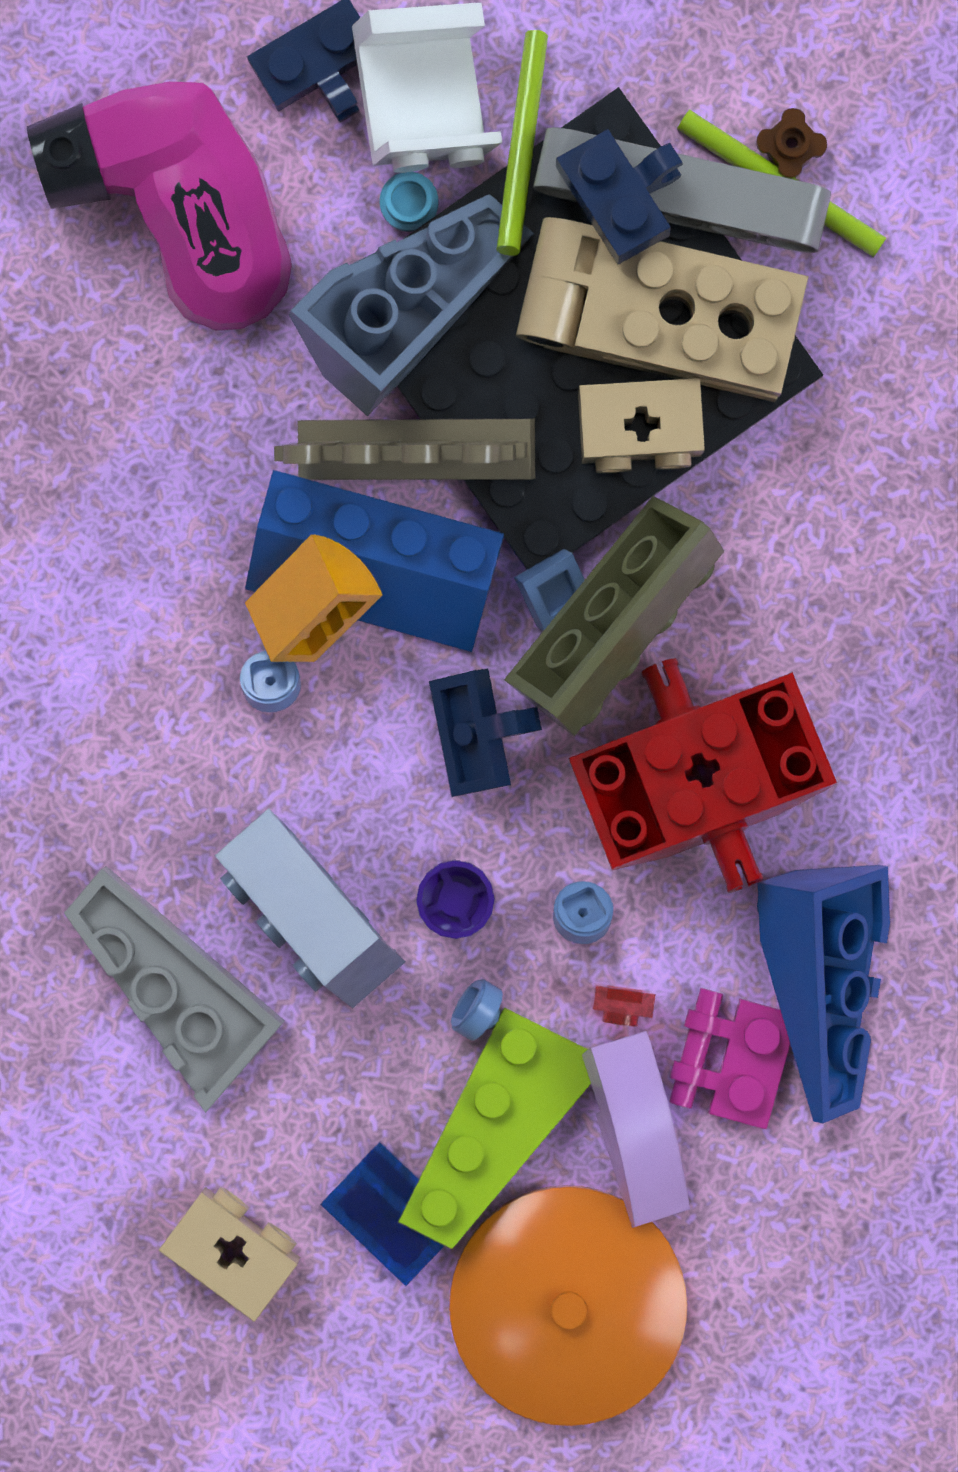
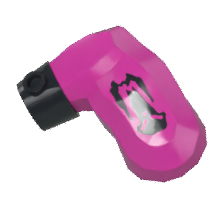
[27,81,292,331]

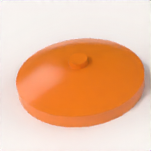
[449,1185,687,1426]

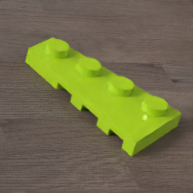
[398,1007,591,1249]

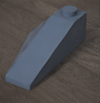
[289,194,534,416]

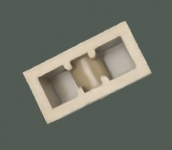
[578,378,704,473]
[158,1187,300,1322]

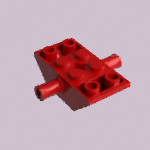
[569,658,837,893]

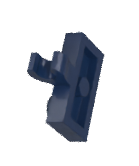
[246,0,360,123]
[556,129,683,265]
[429,668,542,797]

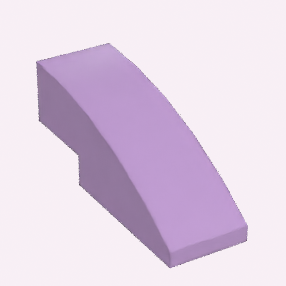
[582,1031,690,1228]

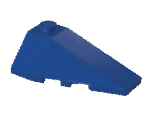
[757,865,890,1124]

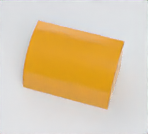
[245,534,383,662]

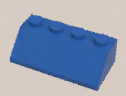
[245,470,504,652]

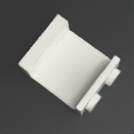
[352,3,502,173]

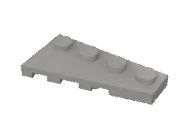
[64,866,285,1113]

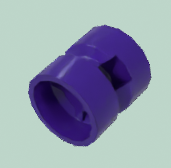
[416,860,495,939]

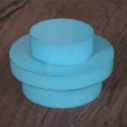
[380,172,439,232]

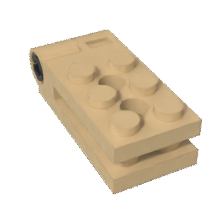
[516,217,809,402]

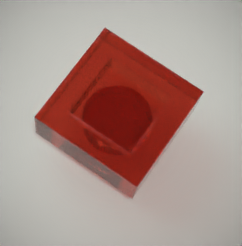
[591,983,656,1027]

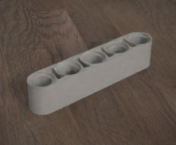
[533,127,831,253]

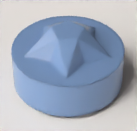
[240,651,301,712]
[553,881,613,944]
[451,979,503,1041]

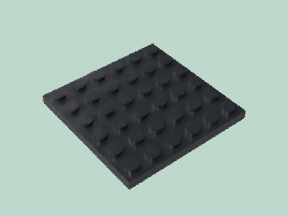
[397,87,823,570]

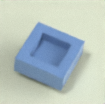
[514,549,584,631]

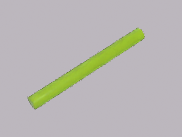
[496,30,548,256]
[677,109,886,258]

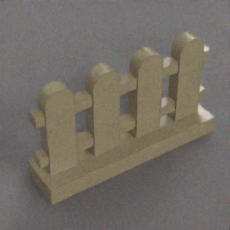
[274,419,535,480]

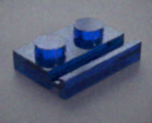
[320,1140,444,1286]

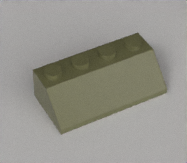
[504,496,724,736]

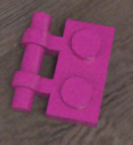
[669,988,790,1130]

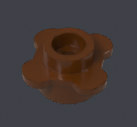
[756,108,827,179]

